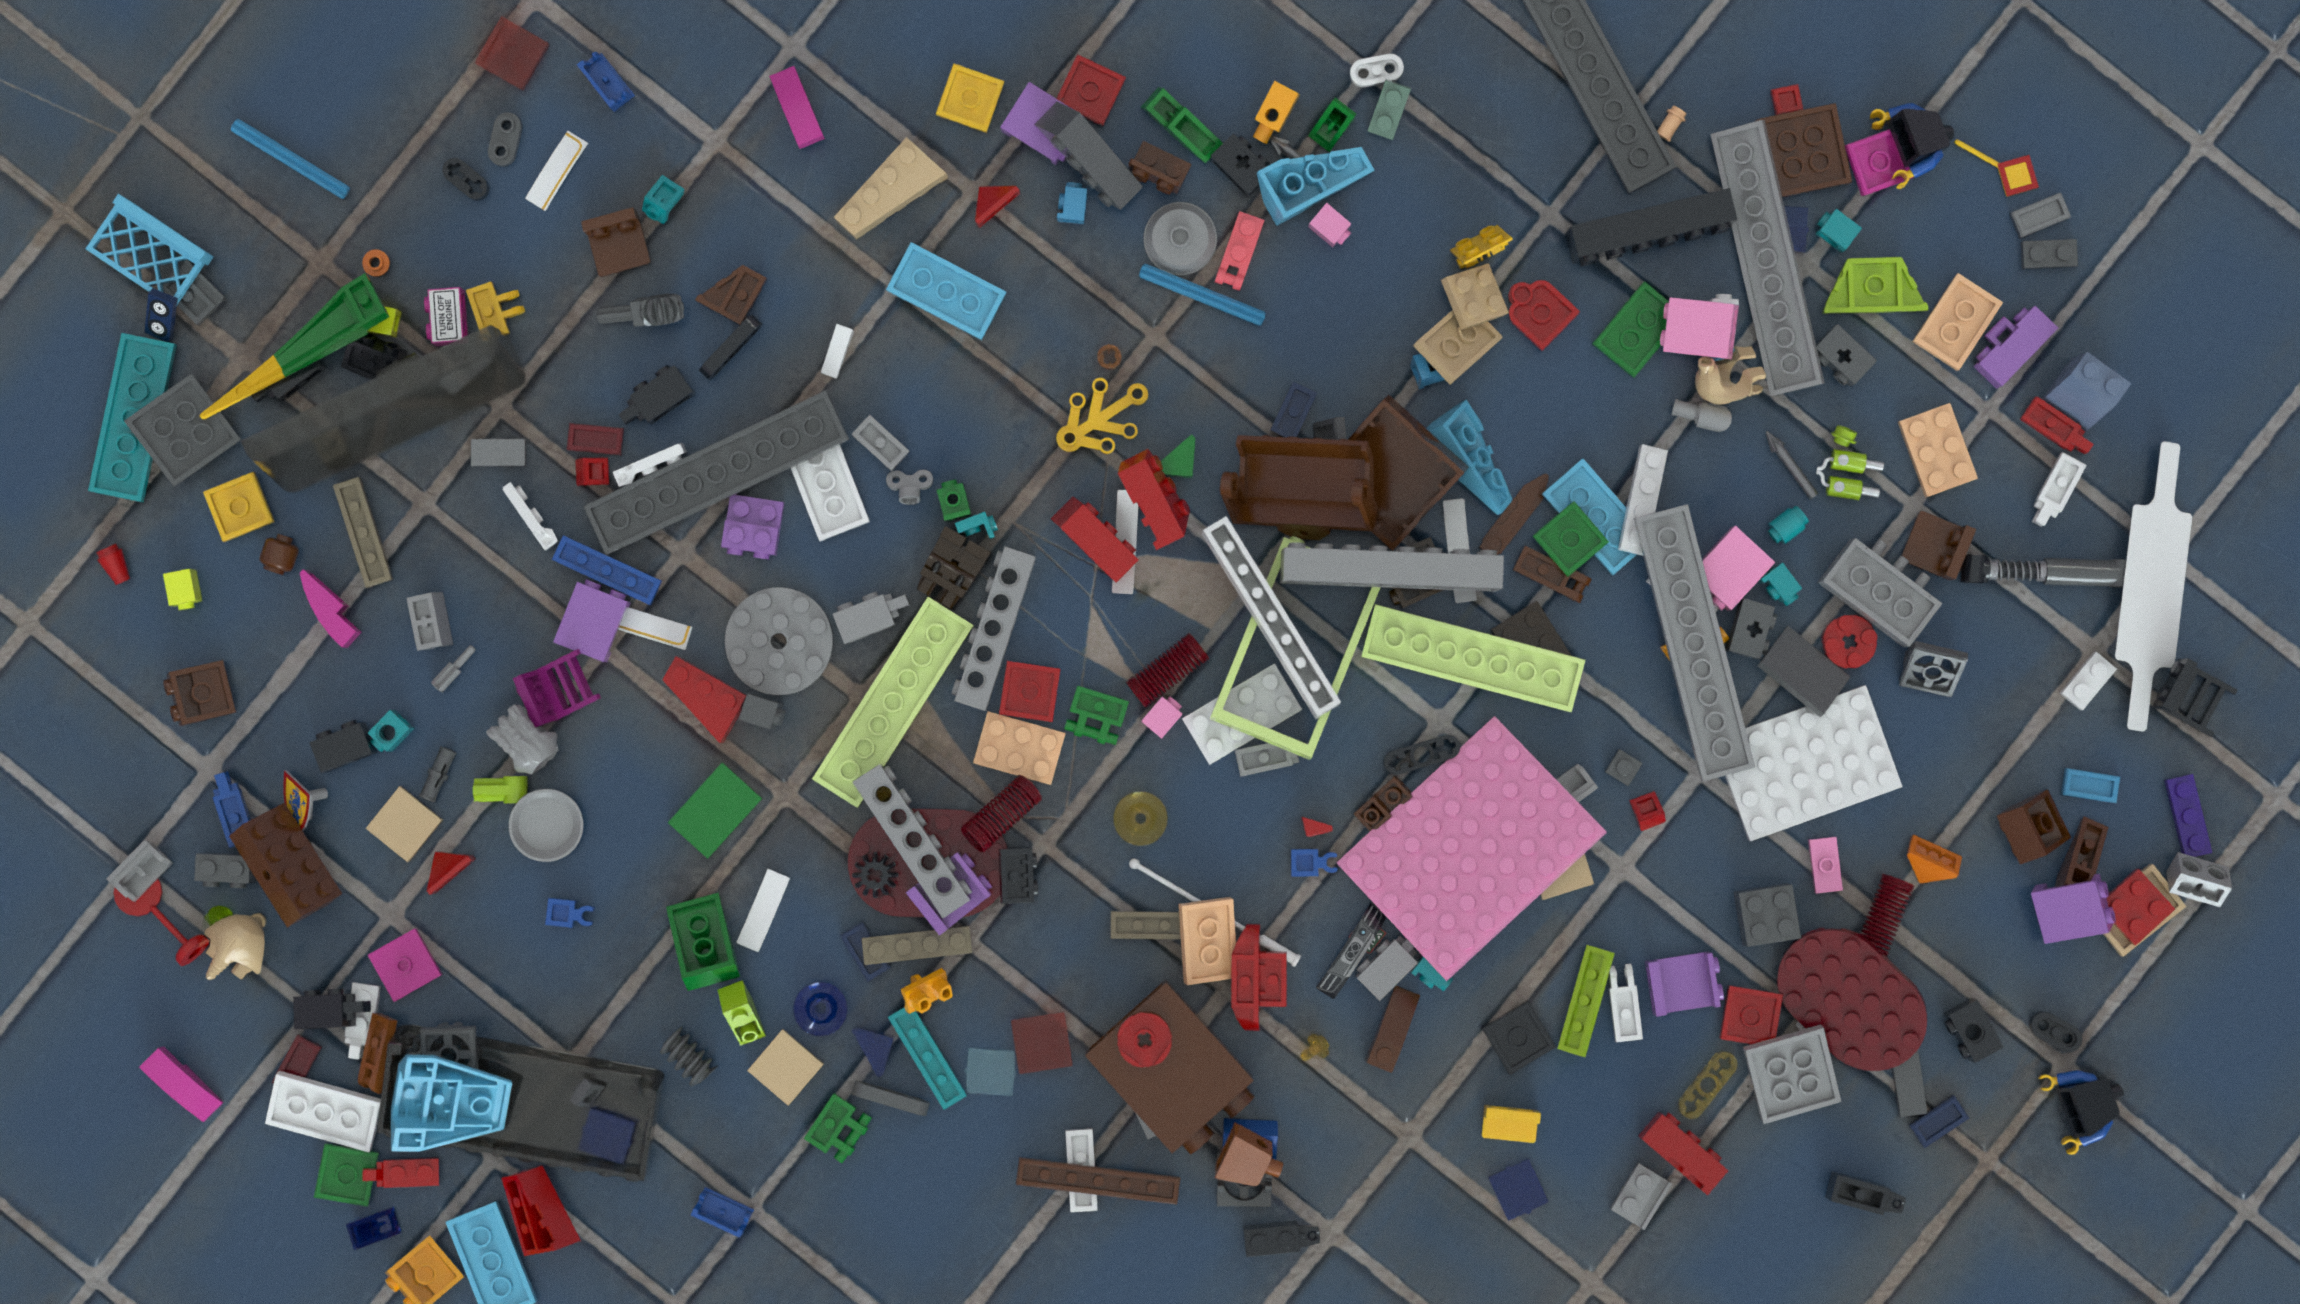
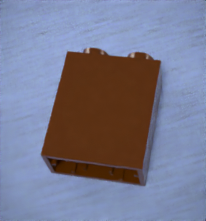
[1085,979,1255,1155]

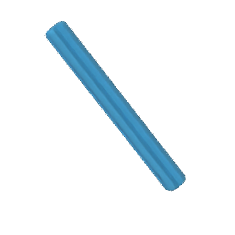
[230,119,350,199]
[1139,264,1266,326]

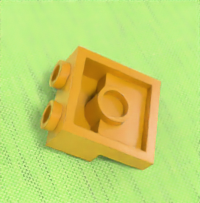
[385,1235,464,1304]

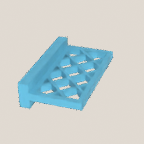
[85,194,214,305]

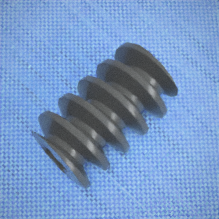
[660,1026,718,1087]

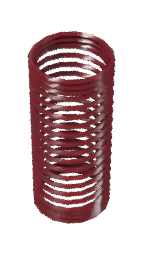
[1126,632,1209,708]
[961,775,1042,853]
[1860,874,1915,958]

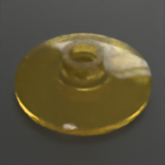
[1114,792,1168,846]

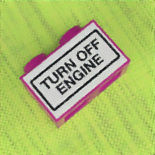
[424,287,469,346]

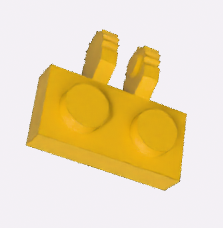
[466,282,525,342]

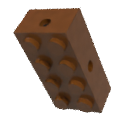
[229,803,342,928]

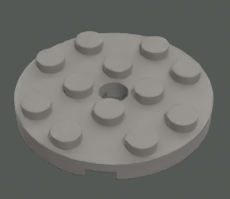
[725,587,833,695]

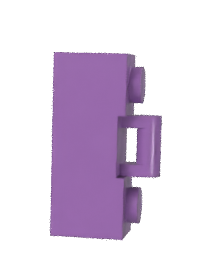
[1974,306,2058,389]

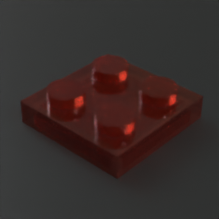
[475,16,550,91]
[1011,1011,1073,1074]

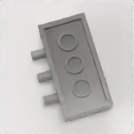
[1817,538,1942,647]

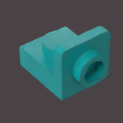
[642,175,685,224]
[955,512,998,539]

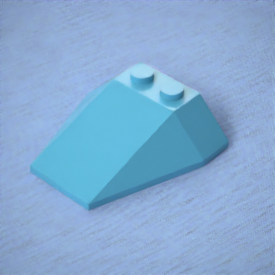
[391,1055,512,1152]

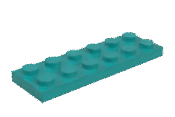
[88,333,177,503]

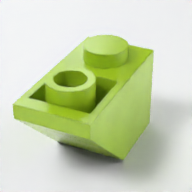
[717,980,766,1046]

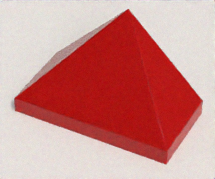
[975,186,1020,228]
[426,852,476,895]

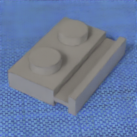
[1610,1162,1672,1230]

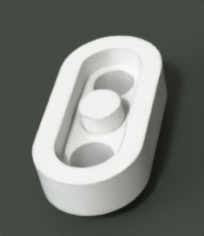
[1350,54,1404,88]

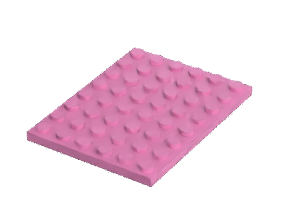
[1337,716,1606,981]

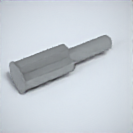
[431,645,476,693]

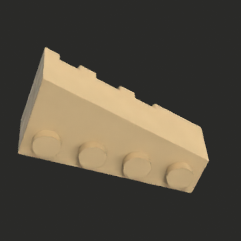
[834,137,948,239]

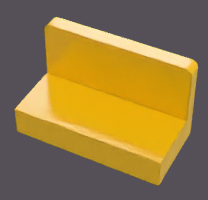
[1481,1105,1541,1143]

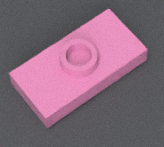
[1808,837,1843,894]

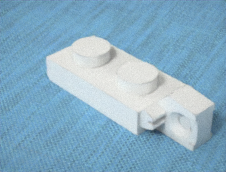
[613,443,687,487]
[2032,452,2086,527]
[503,482,558,551]
[344,982,381,1059]

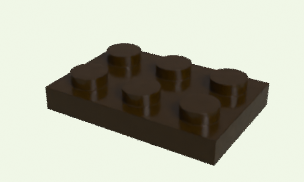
[1490,601,1572,656]

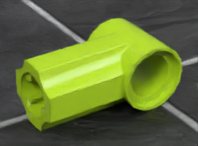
[473,776,528,803]

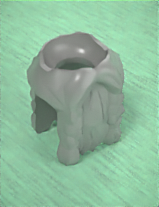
[486,704,559,774]

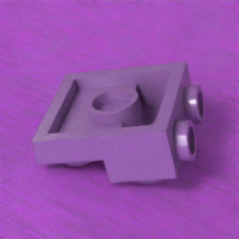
[721,495,785,560]

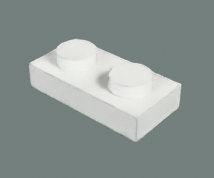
[2060,652,2117,710]

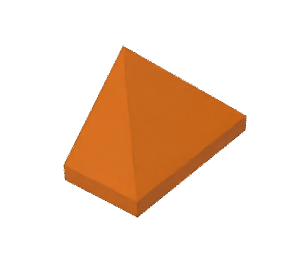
[1907,834,1962,883]

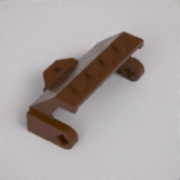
[1220,435,1378,540]

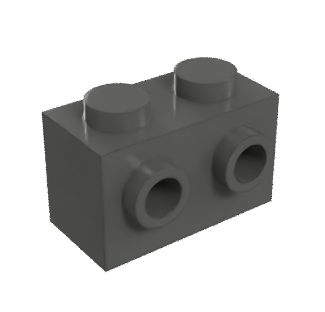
[194,853,257,888]

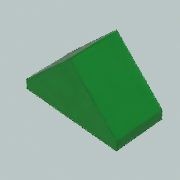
[1308,97,1356,152]
[1161,434,1195,478]

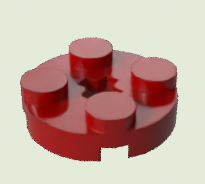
[1821,615,1877,668]
[1117,1012,1172,1067]

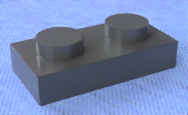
[2020,239,2078,269]

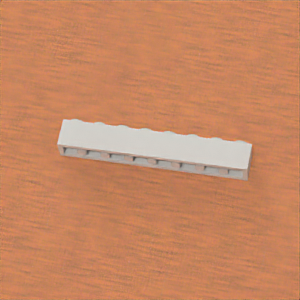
[1202,516,1341,719]

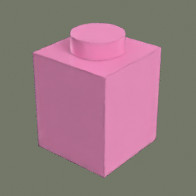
[1308,203,1351,247]
[1142,696,1182,739]

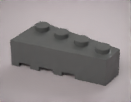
[1034,101,1143,210]

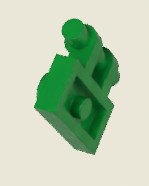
[1064,686,1129,745]
[804,1093,872,1163]

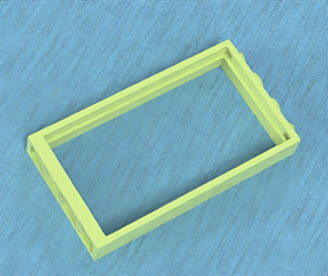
[1210,536,1380,760]

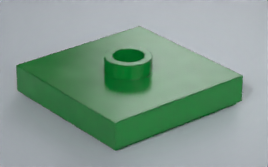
[1533,501,1609,577]
[314,1143,379,1207]

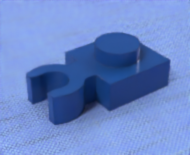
[1291,849,1337,877]
[545,898,595,928]

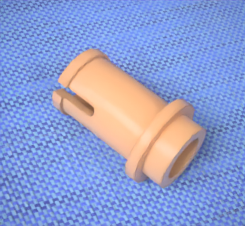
[1657,105,1686,142]

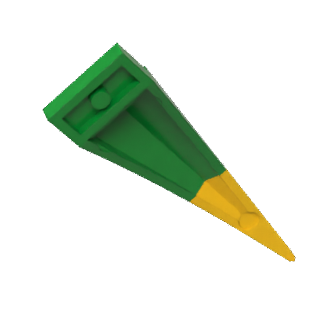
[200,273,390,419]

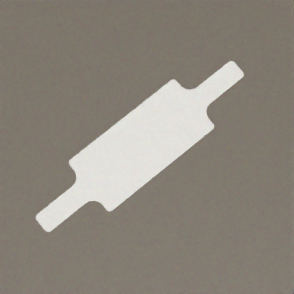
[2115,441,2192,731]

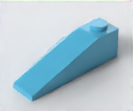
[1257,147,1375,226]
[1426,400,1513,515]

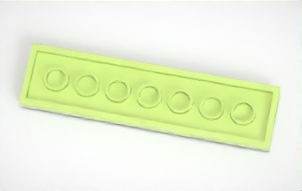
[812,597,974,808]
[1361,604,1586,712]

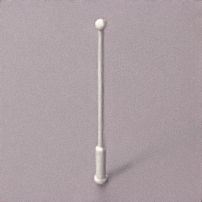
[1129,858,1301,967]

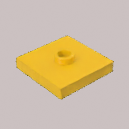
[936,63,1005,133]
[203,472,275,542]

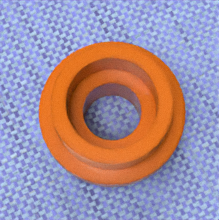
[362,249,390,277]

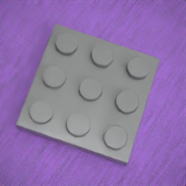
[1743,1025,1841,1124]

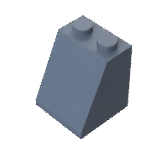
[2042,352,2132,432]

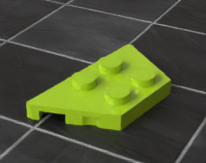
[1822,257,1928,314]

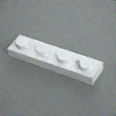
[1618,444,1668,556]

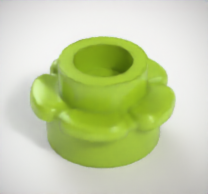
[1831,425,1857,447]

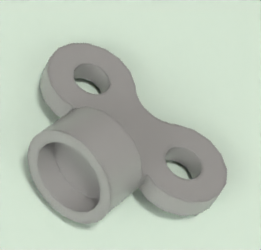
[886,470,933,505]

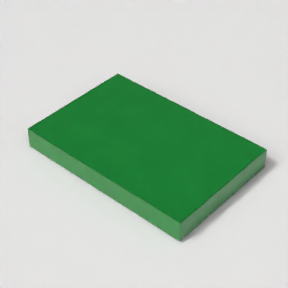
[1592,281,1669,378]
[668,762,763,859]

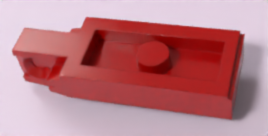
[2020,396,2094,455]
[362,1157,439,1188]

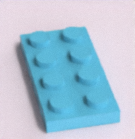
[886,242,1007,340]
[1541,458,1637,575]
[446,1200,538,1304]

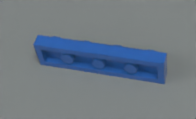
[552,535,662,605]

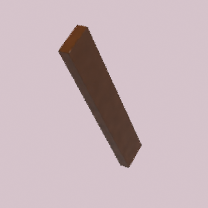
[1015,1157,1181,1205]

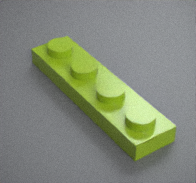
[1557,945,1615,1057]

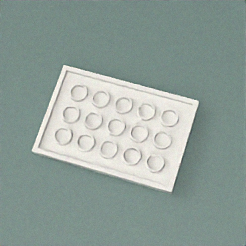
[1725,685,1902,841]

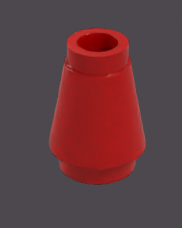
[96,543,131,585]

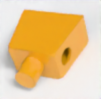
[1253,81,1300,144]

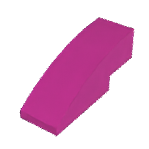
[769,66,825,149]
[300,569,362,648]
[139,1046,224,1122]

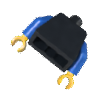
[1870,103,1954,189]
[2038,1070,2124,1155]

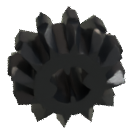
[852,852,899,898]

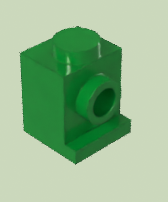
[937,479,972,522]

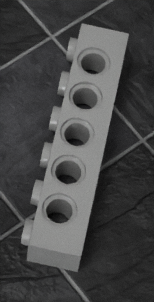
[952,547,1036,711]
[853,764,972,918]

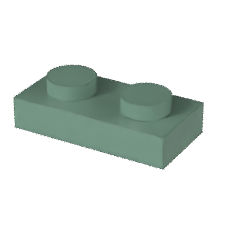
[1368,79,1411,140]

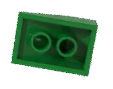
[666,893,740,991]

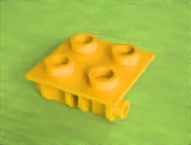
[1450,225,1513,269]

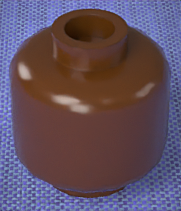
[259,534,299,575]

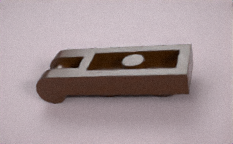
[1512,546,1592,603]

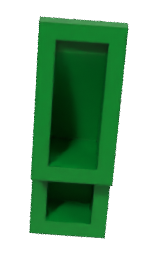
[1141,87,1223,163]

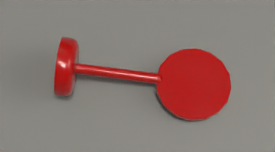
[114,879,210,966]

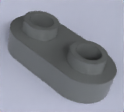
[488,112,522,167]

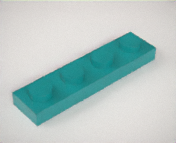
[888,1007,967,1110]

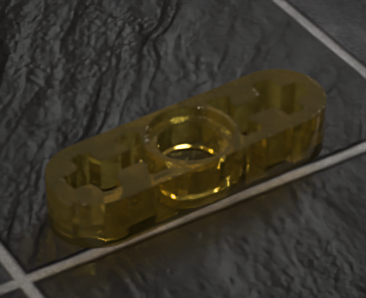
[1678,1051,1738,1119]

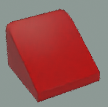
[575,458,609,486]
[1629,791,1666,831]
[1301,816,1333,837]

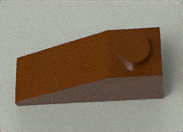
[2055,816,2109,887]
[1365,985,1420,1073]

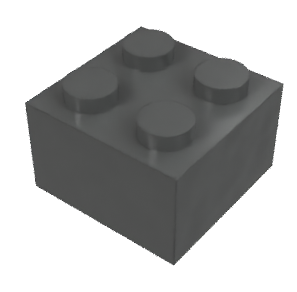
[1734,883,1801,947]

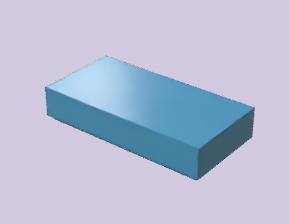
[2061,768,2120,803]

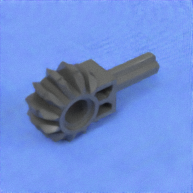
[596,293,685,327]

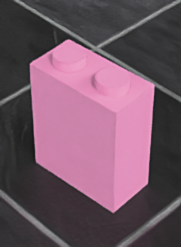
[1660,297,1739,359]
[1702,526,1775,611]

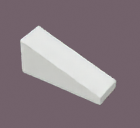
[821,324,854,379]

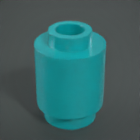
[1767,506,1809,544]

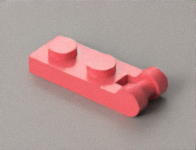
[1215,211,1265,291]

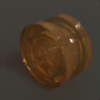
[1097,344,1122,370]

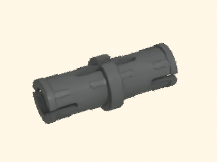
[419,746,457,802]

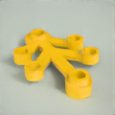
[1056,378,1148,454]

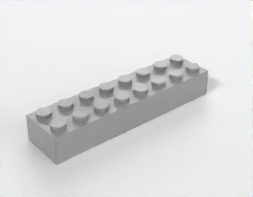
[1280,543,1504,592]

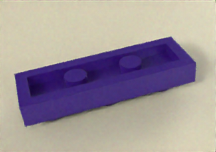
[2164,774,2212,857]

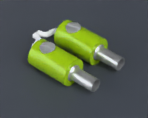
[1816,449,1884,500]

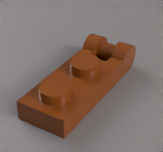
[357,1013,398,1094]

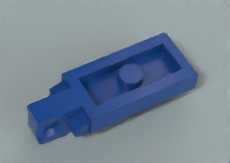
[213,771,251,848]

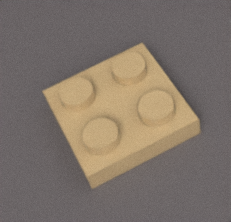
[1441,263,1509,330]

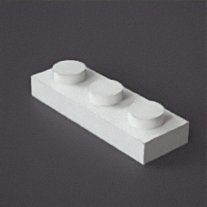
[1065,1128,1098,1212]

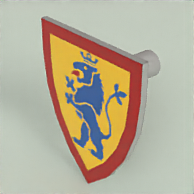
[283,770,328,831]

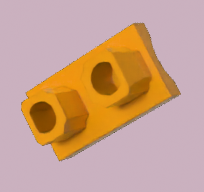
[901,968,953,1014]

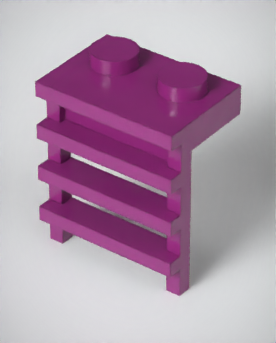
[513,649,601,728]

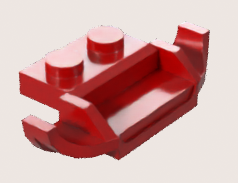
[1231,924,1287,1031]

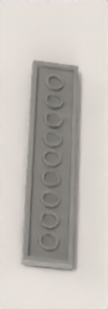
[1711,120,1825,396]
[1634,504,1755,781]

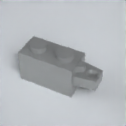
[833,592,910,645]
[1356,935,1418,1001]

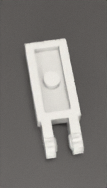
[1608,964,1643,1042]

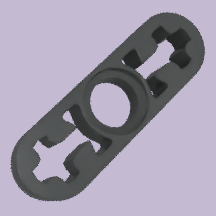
[851,1080,930,1116]

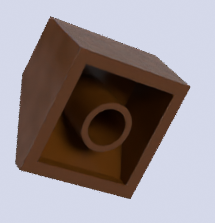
[1997,789,2071,865]

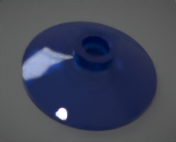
[793,982,848,1036]

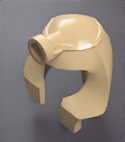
[1695,346,1766,405]
[204,913,267,980]

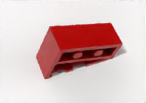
[1118,449,1190,550]
[1051,496,1139,583]
[662,656,747,743]
[1638,1112,1729,1196]
[501,1165,581,1256]

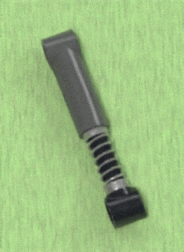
[1960,555,2126,588]

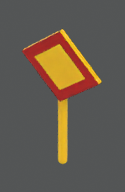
[1954,139,2039,197]

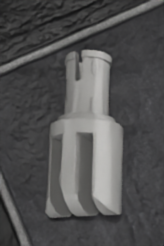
[1671,399,1732,432]

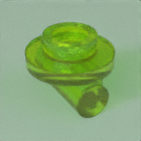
[204,906,233,926]

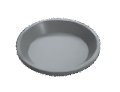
[1144,202,1217,276]
[509,789,583,862]

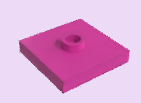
[1845,129,1913,197]
[368,928,443,1002]

